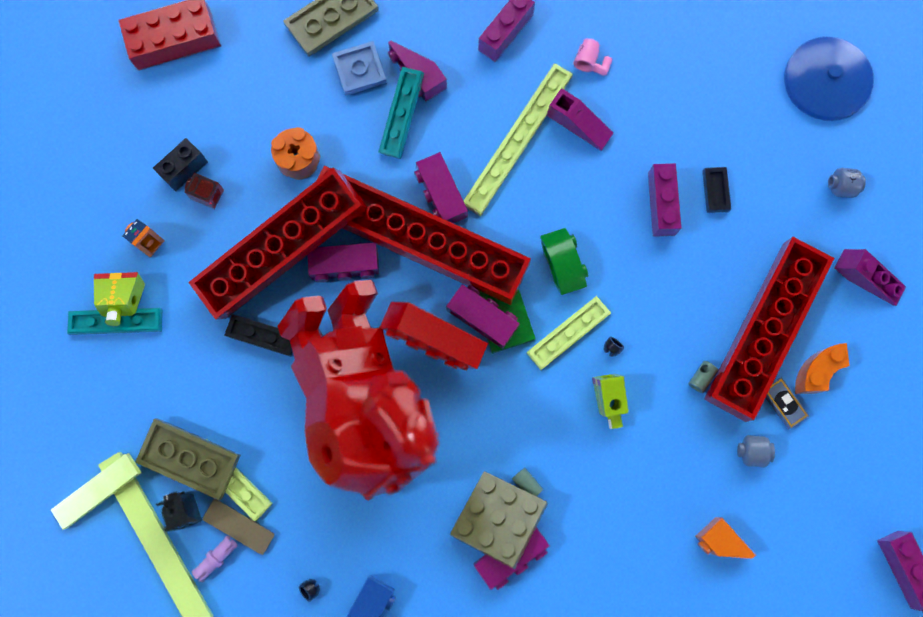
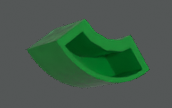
[540,228,588,295]

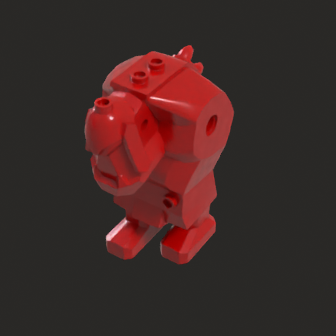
[278,280,439,501]

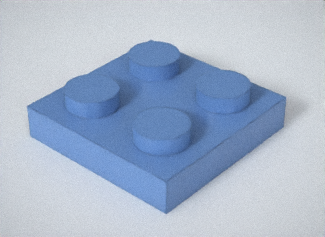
[332,41,387,96]

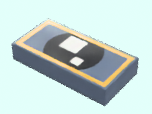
[766,377,809,429]

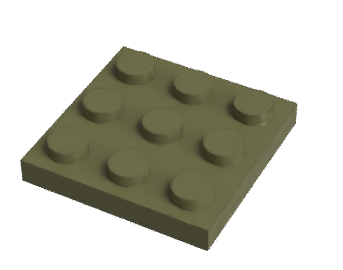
[450,471,548,570]

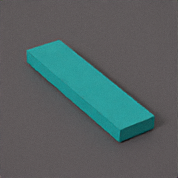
[378,67,425,159]
[67,308,162,335]

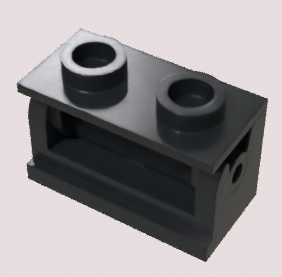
[153,138,208,192]
[156,491,202,532]

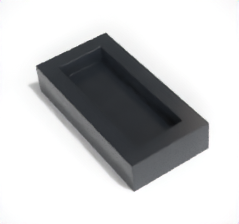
[703,167,731,213]

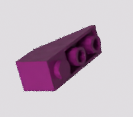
[388,41,447,102]
[547,88,613,151]
[835,249,906,306]

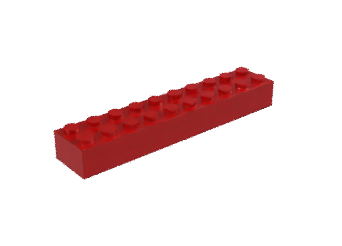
[316,165,531,305]

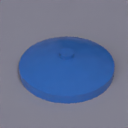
[784,37,874,121]

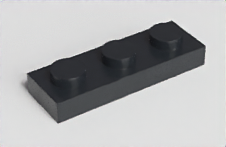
[224,314,293,357]

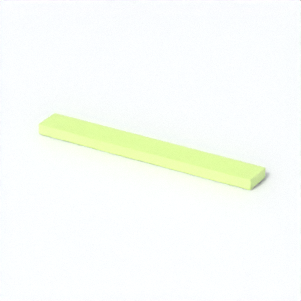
[464,63,573,216]
[98,452,214,617]

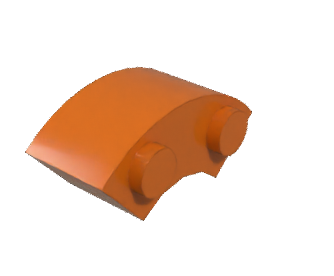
[795,343,849,394]

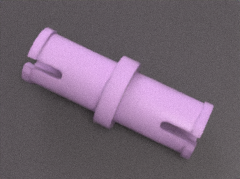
[192,536,238,582]

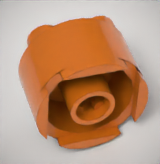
[271,127,320,180]

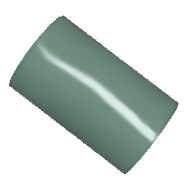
[688,361,718,393]
[512,468,543,496]

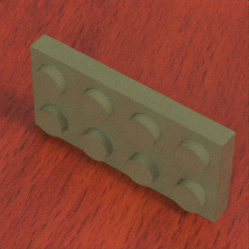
[283,0,379,57]
[135,418,241,500]

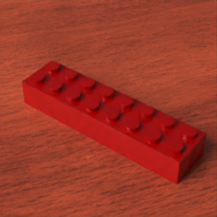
[188,167,368,320]
[704,237,834,422]

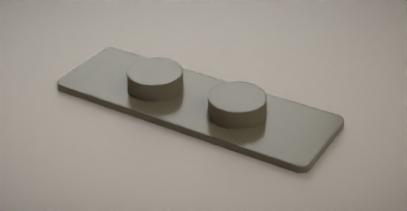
[203,499,274,555]

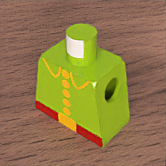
[94,272,145,326]
[592,374,628,429]

